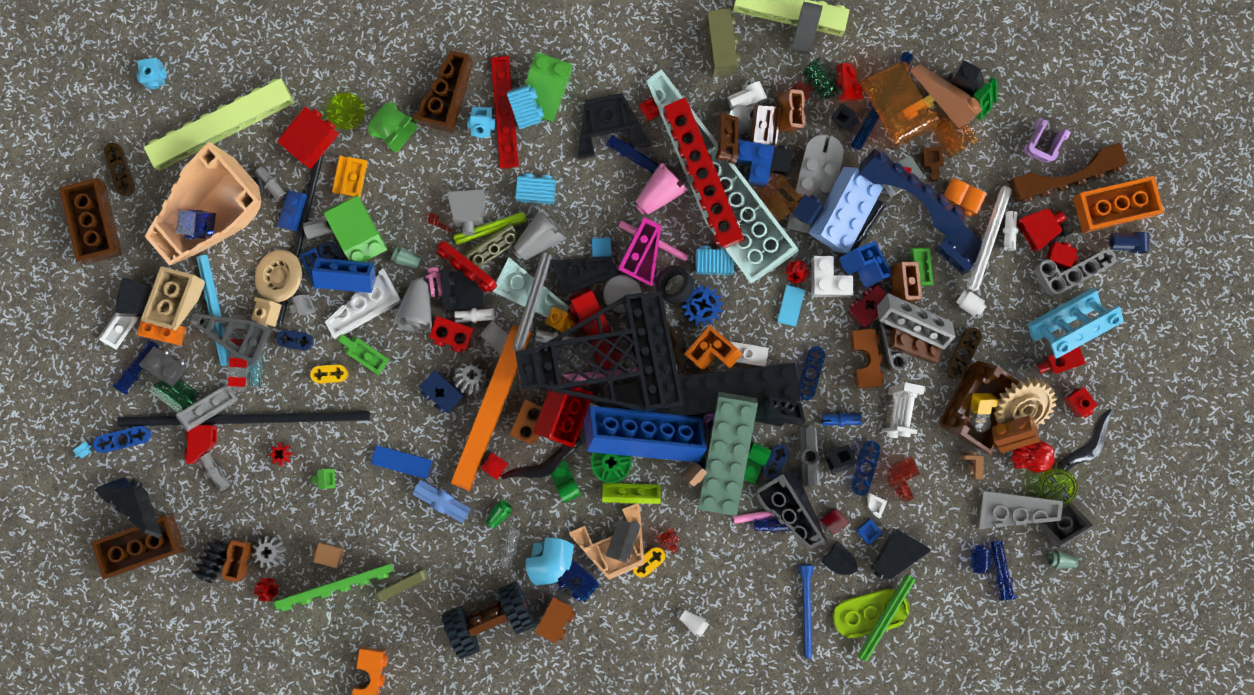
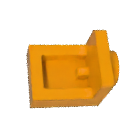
[545,307,577,336]

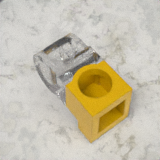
[969,393,998,432]

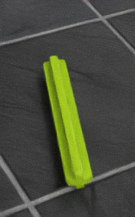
[453,212,527,245]

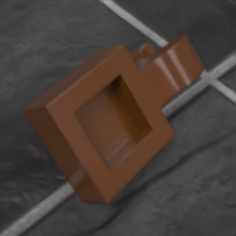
[921,146,944,182]

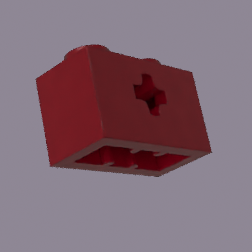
[847,285,887,329]

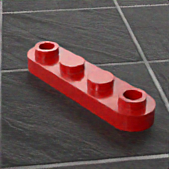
[436,240,497,293]

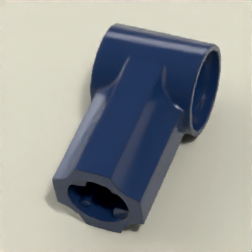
[1109,232,1150,253]

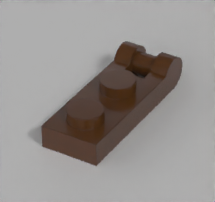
[716,112,738,164]

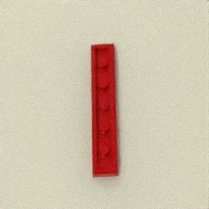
[490,56,519,169]

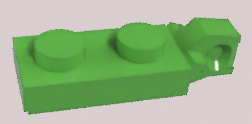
[338,334,390,375]

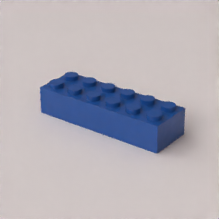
[584,406,707,462]

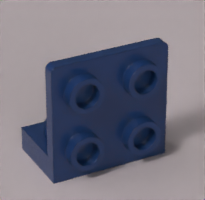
[935,224,983,275]

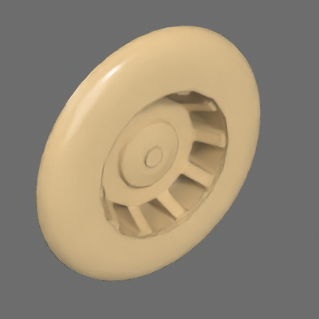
[255,250,302,302]

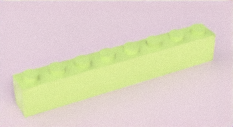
[144,78,295,171]

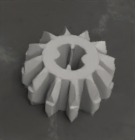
[453,362,486,396]
[251,535,286,569]

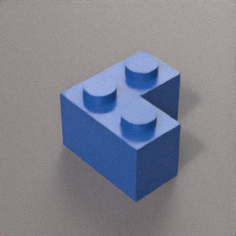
[736,140,774,188]
[839,241,893,288]

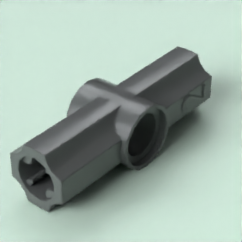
[799,427,819,486]

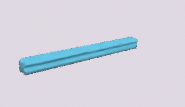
[196,255,231,366]

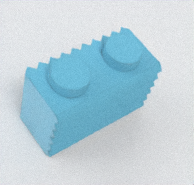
[507,84,544,129]
[516,173,556,205]
[695,246,734,275]

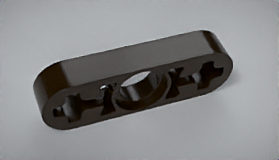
[104,143,135,196]
[946,328,982,380]

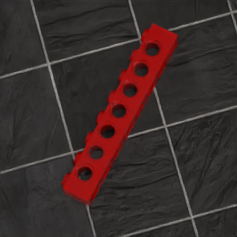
[663,97,745,249]

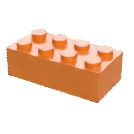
[1073,176,1164,234]

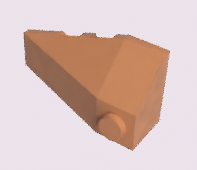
[910,64,982,128]

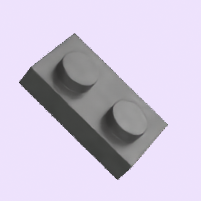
[139,346,188,388]

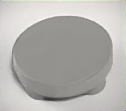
[603,275,641,314]

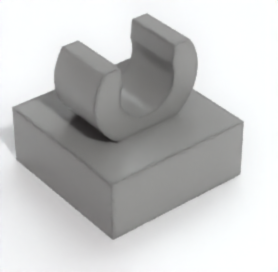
[289,295,316,315]

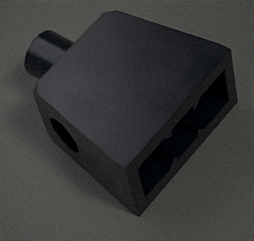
[114,277,152,317]

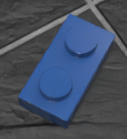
[277,190,307,232]

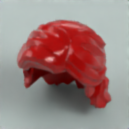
[1011,440,1055,473]

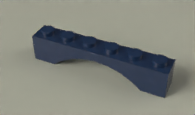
[859,148,964,237]

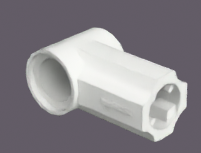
[727,81,768,109]

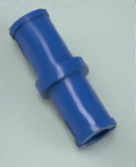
[822,412,862,427]

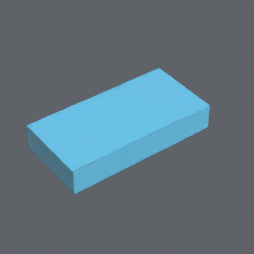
[777,285,805,327]

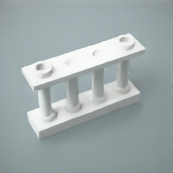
[881,383,925,438]

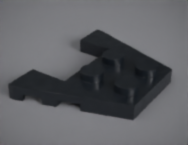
[578,93,651,160]

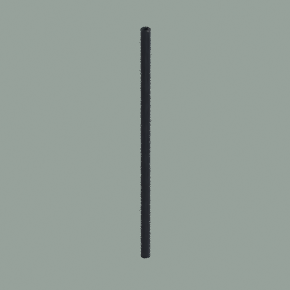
[277,154,324,324]

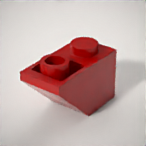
[184,425,218,464]

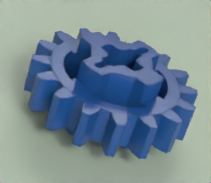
[682,285,723,327]

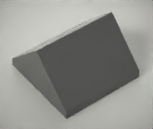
[1038,501,1094,548]

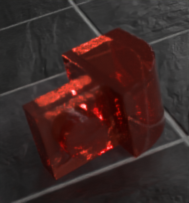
[887,456,920,502]

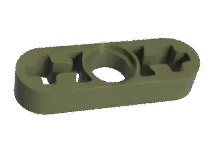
[375,569,430,603]

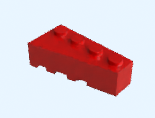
[568,287,625,369]

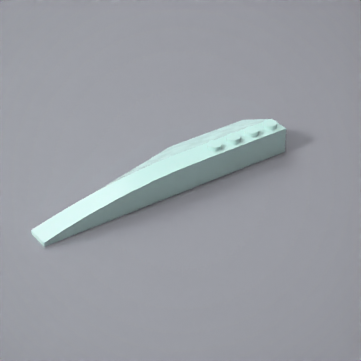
[647,69,799,284]

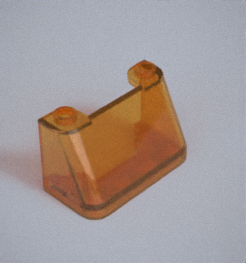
[859,60,939,150]

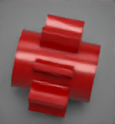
[784,259,810,284]
[268,442,294,466]
[253,578,279,602]

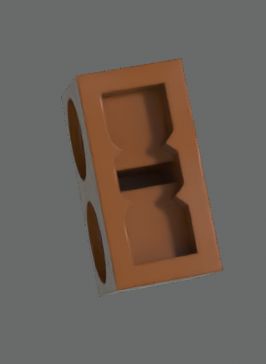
[509,400,542,445]

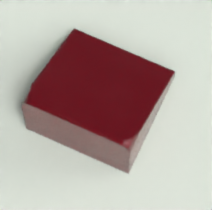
[820,508,849,535]

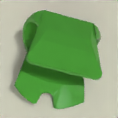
[368,102,418,153]

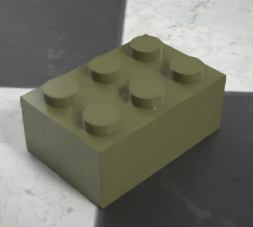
[705,9,740,78]

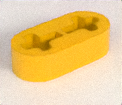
[310,365,348,384]
[633,547,665,577]

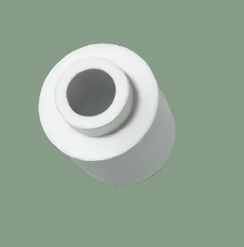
[956,290,986,317]

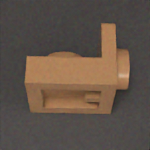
[960,452,984,480]

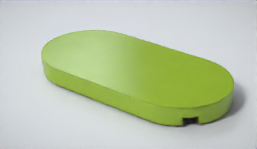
[832,589,909,638]

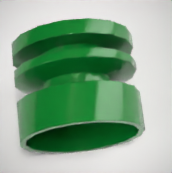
[591,452,632,483]

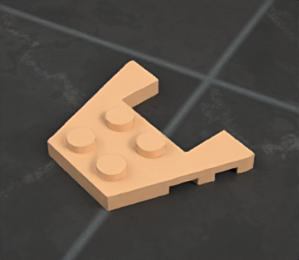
[569,503,645,580]

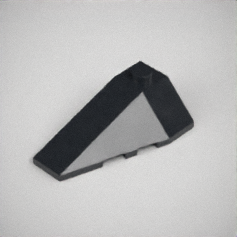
[754,468,827,550]

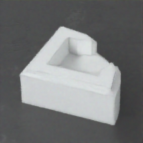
[867,493,887,519]

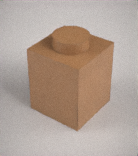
[312,542,345,568]

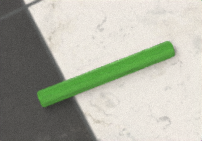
[857,574,915,661]

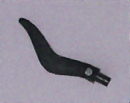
[1053,409,1114,476]
[501,437,583,480]

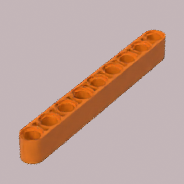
[451,324,532,491]

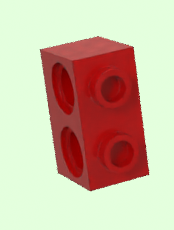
[429,316,475,353]

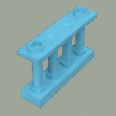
[1027,288,1124,359]

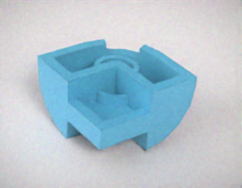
[526,538,574,586]

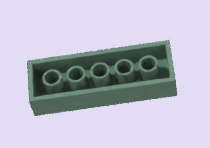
[698,392,758,516]

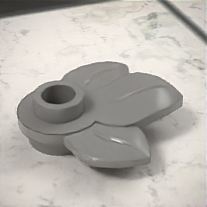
[729,105,754,136]

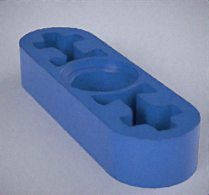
[93,426,151,453]

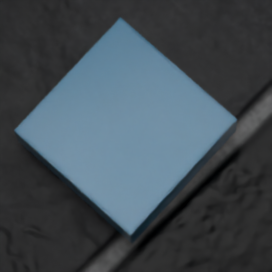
[592,238,612,258]

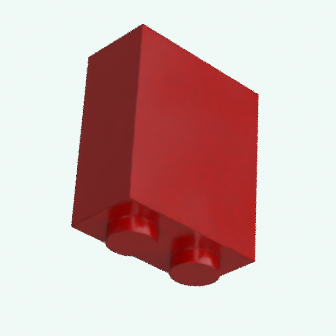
[277,106,339,169]

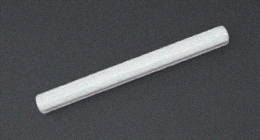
[968,186,1012,291]

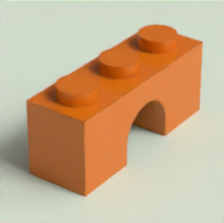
[352,647,388,695]

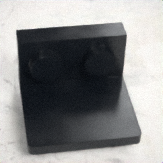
[441,270,484,311]
[755,396,805,427]

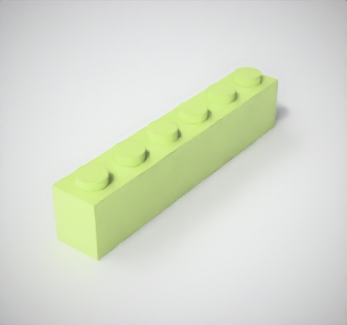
[733,0,850,37]

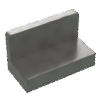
[606,519,641,564]

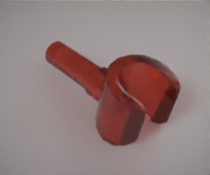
[428,213,452,233]

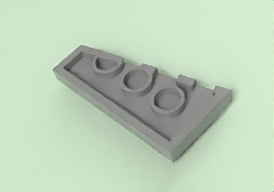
[978,490,1063,529]

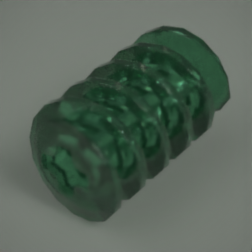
[802,57,842,101]

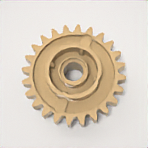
[994,378,1057,429]

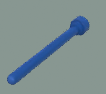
[798,564,814,659]

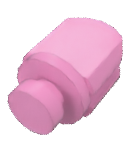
[425,267,443,297]

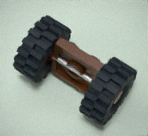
[441,581,536,659]

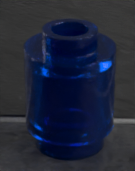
[971,545,991,573]

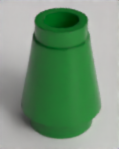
[486,499,513,529]

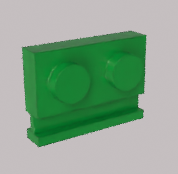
[973,77,998,121]

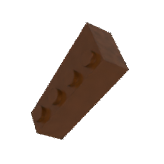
[412,51,474,133]

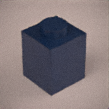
[792,194,824,227]

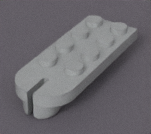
[786,135,844,234]

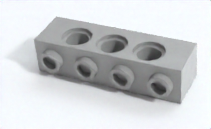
[877,293,956,349]

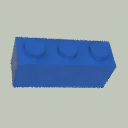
[312,258,376,293]

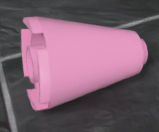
[636,162,688,215]

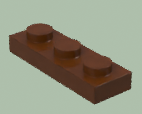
[889,328,941,364]

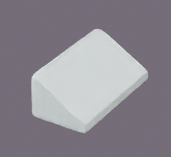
[98,315,138,350]

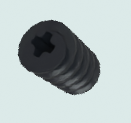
[191,539,229,583]

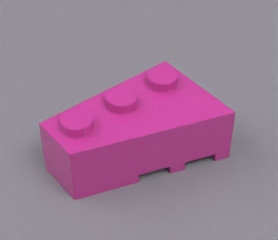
[618,216,661,286]

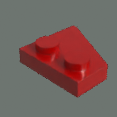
[836,63,864,101]

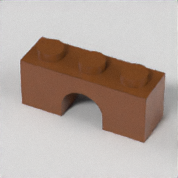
[850,329,884,389]

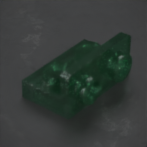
[149,379,200,413]

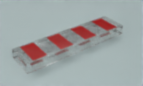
[226,315,251,393]

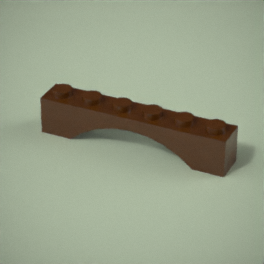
[1008,143,1128,204]

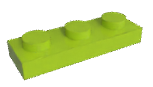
[602,483,661,504]

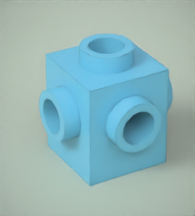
[136,58,167,89]
[467,107,495,138]

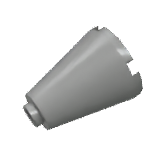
[513,209,566,260]
[393,278,432,333]

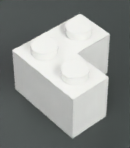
[811,256,853,297]

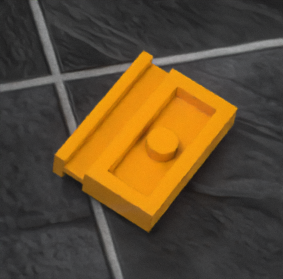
[332,155,368,198]

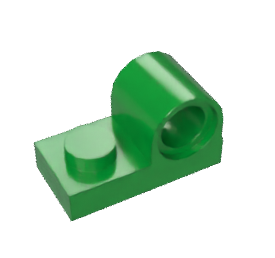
[744,441,772,485]
[551,460,582,503]

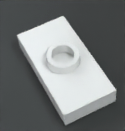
[731,342,769,367]

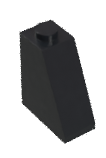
[948,60,985,98]
[870,528,931,580]

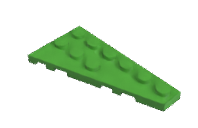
[271,564,393,612]

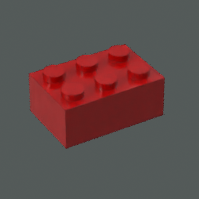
[533,381,594,448]

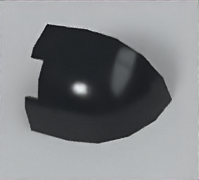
[822,541,858,575]

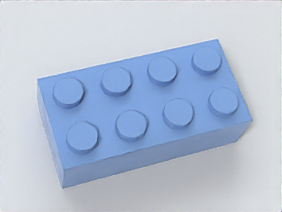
[809,167,883,254]

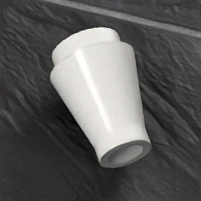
[679,610,709,637]

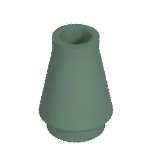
[391,246,421,269]
[1047,550,1078,569]

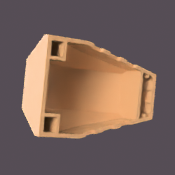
[145,142,261,265]

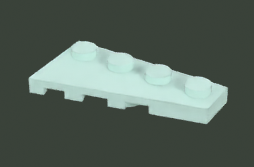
[493,257,569,318]

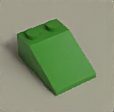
[525,52,573,123]
[323,194,387,262]

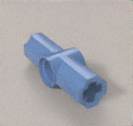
[413,480,471,523]

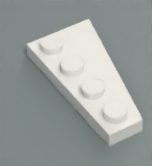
[325,268,402,340]

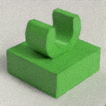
[311,469,336,489]

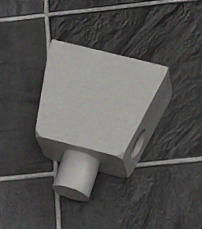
[448,190,486,236]

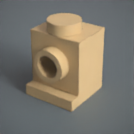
[251,297,282,327]

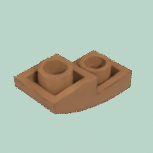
[682,462,707,487]

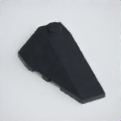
[95,477,162,538]

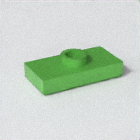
[909,248,933,287]

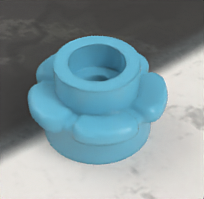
[72,441,92,458]

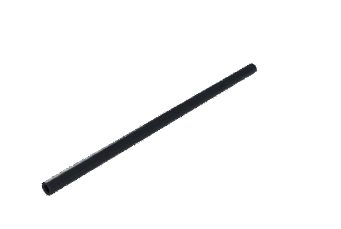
[117,411,370,427]

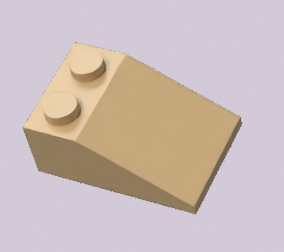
[140,266,205,331]

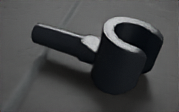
[1048,224,1074,246]

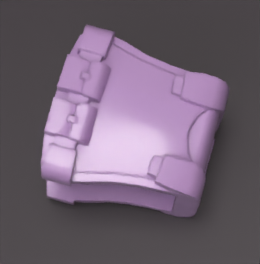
[1024,118,1071,163]

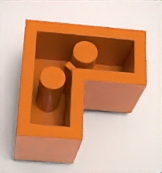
[685,325,743,371]

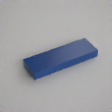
[371,445,433,479]

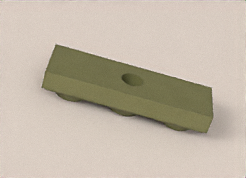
[463,223,520,268]

